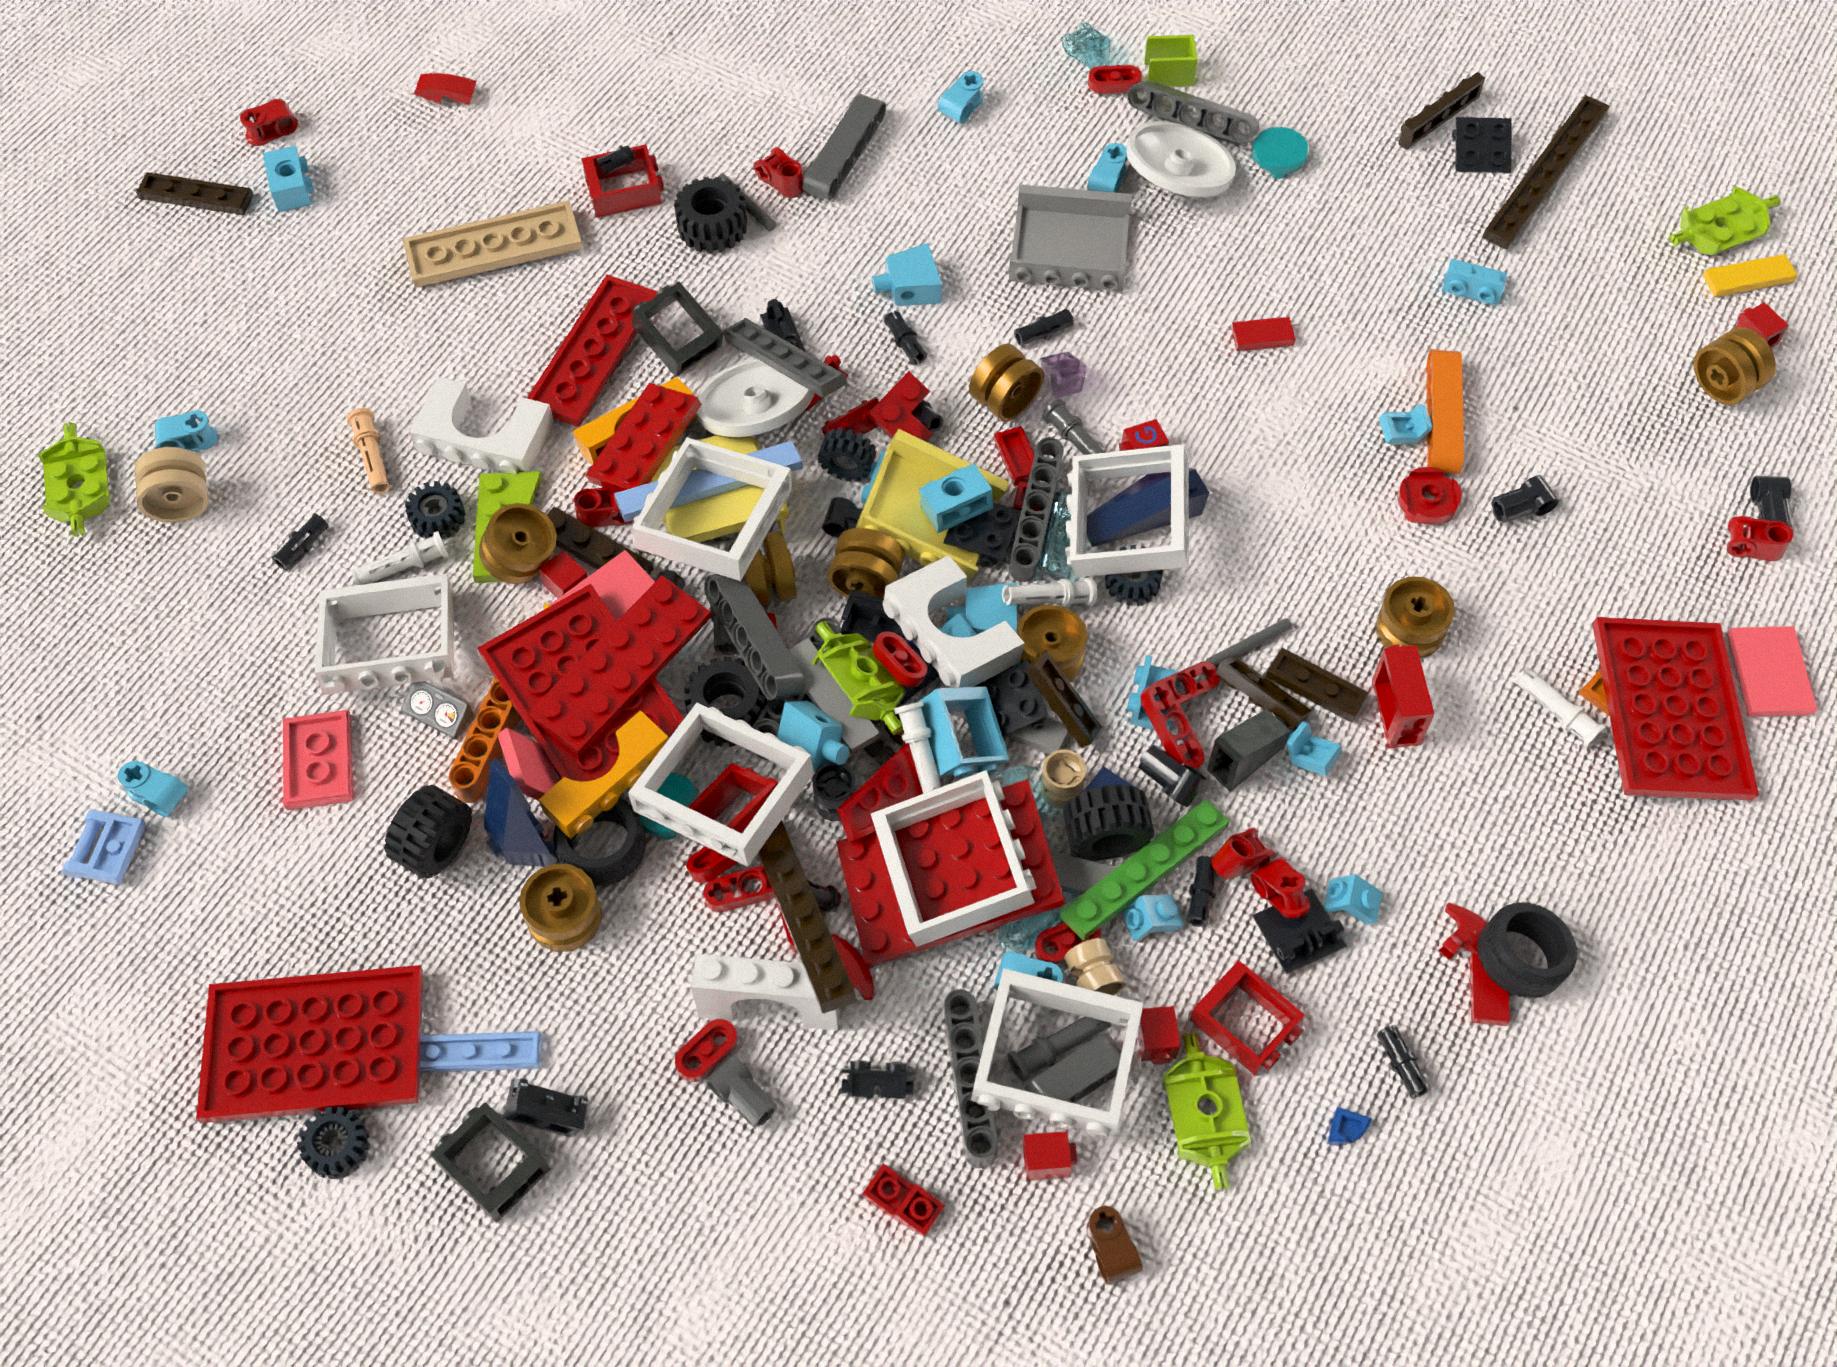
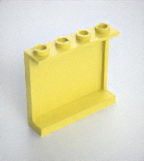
[856,429,1009,584]
[649,435,789,543]

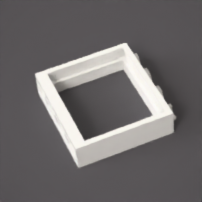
[630,438,792,581]
[1065,444,1189,577]
[315,573,454,695]
[628,703,814,867]
[871,770,1037,947]
[971,968,1144,1137]

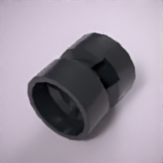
[812,762,857,821]

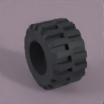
[674,177,748,253]
[684,657,767,747]
[384,784,472,879]
[1063,785,1154,860]

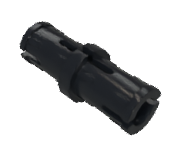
[1014,308,1074,347]
[884,311,927,365]
[271,513,329,571]
[1186,856,1216,927]
[1376,1025,1432,1099]

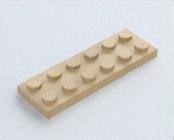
[402,200,583,288]

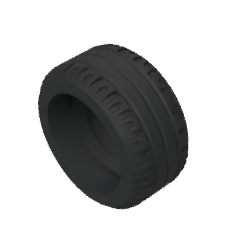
[553,798,646,887]
[1477,902,1577,999]

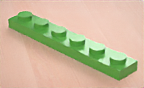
[1060,799,1230,941]

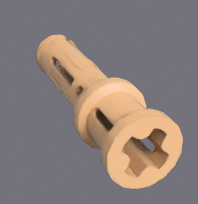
[347,408,391,494]

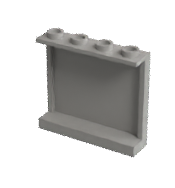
[1009,184,1132,291]

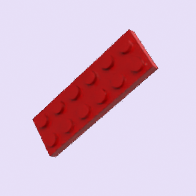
[527,274,658,427]
[528,575,712,757]

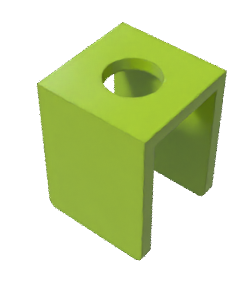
[1144,34,1198,87]

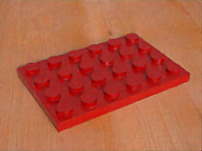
[477,583,684,782]
[1592,617,1759,801]
[836,779,1066,968]
[196,965,423,1124]

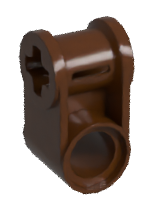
[1086,1206,1143,1285]

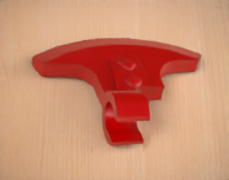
[1438,903,1487,960]
[831,934,874,1000]

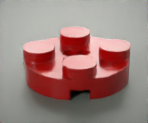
[1397,467,1462,525]

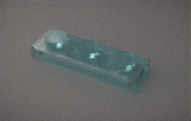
[1038,489,1072,581]

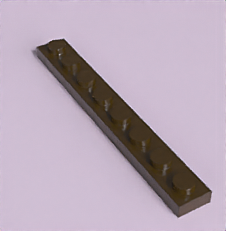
[1482,94,1610,250]
[758,819,857,1014]

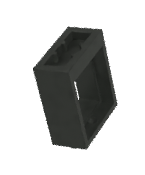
[632,281,724,377]
[430,1102,551,1223]

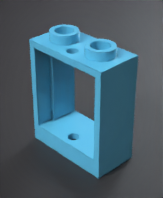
[918,687,1010,779]

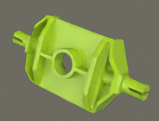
[1670,186,1781,255]
[38,422,110,537]
[812,621,907,735]
[1162,1033,1251,1191]

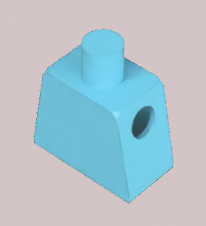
[871,243,942,306]
[946,583,1017,634]
[771,701,849,771]

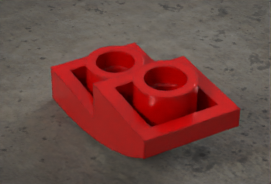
[414,73,477,105]
[860,1163,945,1237]

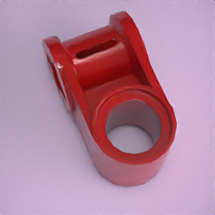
[240,99,299,146]
[753,147,804,198]
[574,487,634,528]
[1727,516,1794,561]
[1211,827,1276,880]
[1250,857,1310,918]

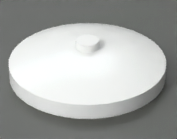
[1126,121,1236,197]
[696,359,814,437]

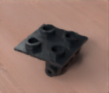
[1452,117,1512,173]
[943,503,1021,568]
[974,660,1048,737]
[1252,889,1347,975]

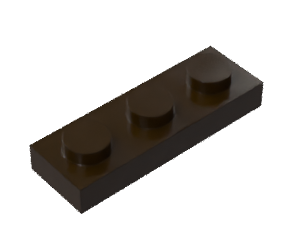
[1265,647,1369,723]
[1025,650,1102,748]
[1215,655,1312,728]

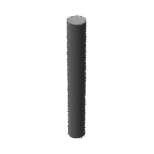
[718,173,776,231]
[1206,618,1292,668]

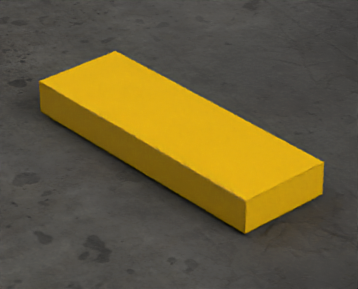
[1703,254,1798,298]

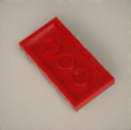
[585,383,702,492]

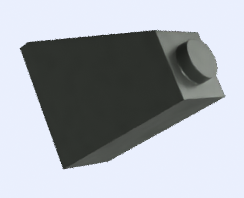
[1207,709,1290,792]

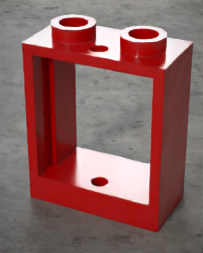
[581,144,665,218]
[1372,644,1435,748]
[688,763,779,861]
[1190,960,1305,1076]

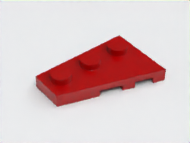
[837,743,923,841]

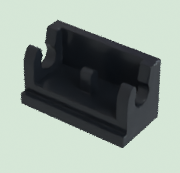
[841,589,906,643]
[503,1078,588,1137]

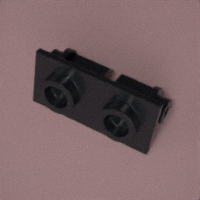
[760,299,806,352]
[841,1060,914,1099]

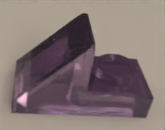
[1040,351,1086,398]

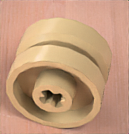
[134,447,209,522]

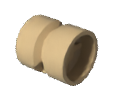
[1040,749,1086,809]
[1065,938,1126,996]

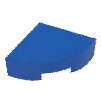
[1326,1107,1372,1146]

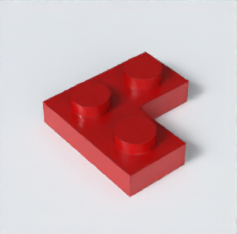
[867,371,932,441]

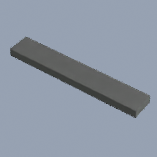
[723,318,848,398]

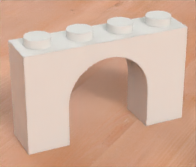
[409,377,554,474]
[883,555,1025,688]
[691,953,841,1031]

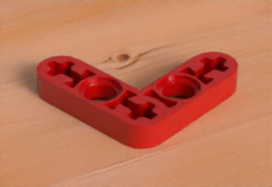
[1140,661,1220,769]
[703,865,798,954]

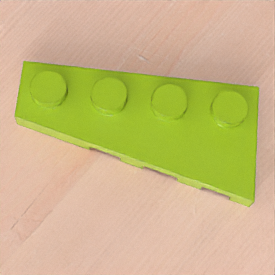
[473,471,542,583]

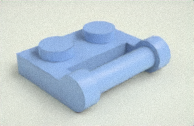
[61,810,146,885]

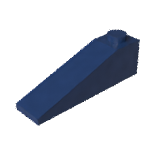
[1086,468,1209,547]
[484,758,560,867]

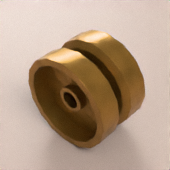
[1694,327,1776,405]
[969,343,1045,422]
[479,503,557,585]
[827,528,905,598]
[744,531,797,606]
[1375,577,1455,659]
[1015,605,1088,683]
[519,864,602,952]

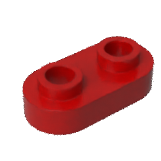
[1088,65,1142,94]
[872,632,927,687]
[686,847,739,883]
[1034,922,1101,966]
[675,1019,738,1082]

